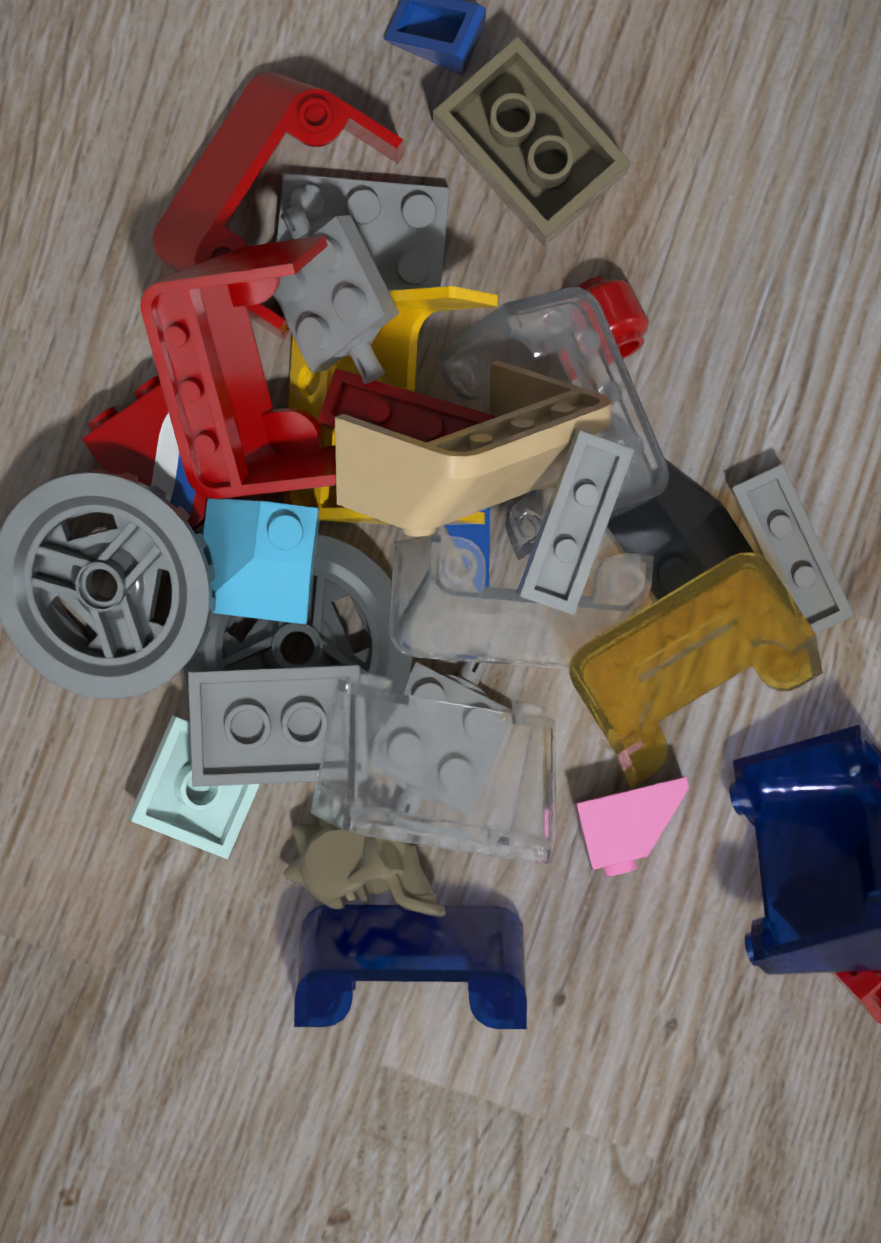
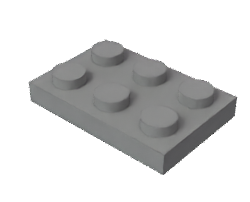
[277,173,450,291]
[188,665,365,787]

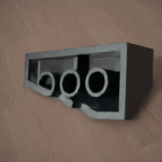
[601,420,756,617]

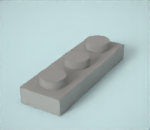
[516,428,635,615]
[730,464,854,640]

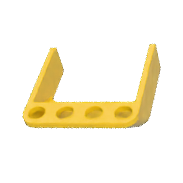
[283,286,498,525]

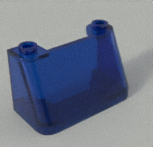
[729,725,881,975]
[294,904,527,1029]

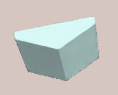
[128,715,260,859]

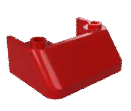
[153,72,404,340]
[141,235,336,499]

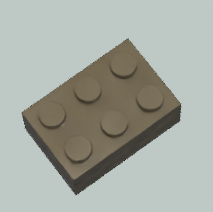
[433,36,631,247]

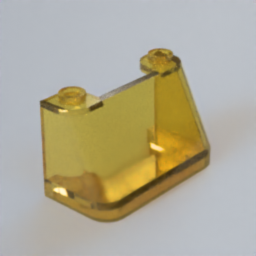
[569,552,823,789]

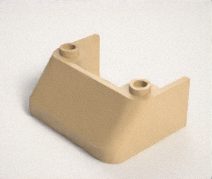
[335,360,611,537]

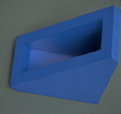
[384,0,486,76]

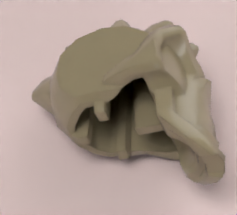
[283,792,446,917]

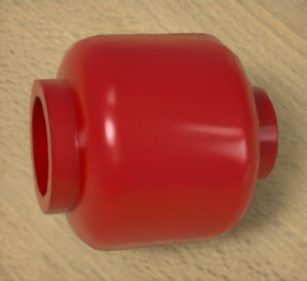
[566,276,649,363]

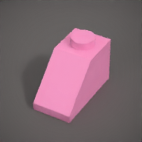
[574,776,689,877]

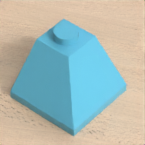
[203,498,321,625]

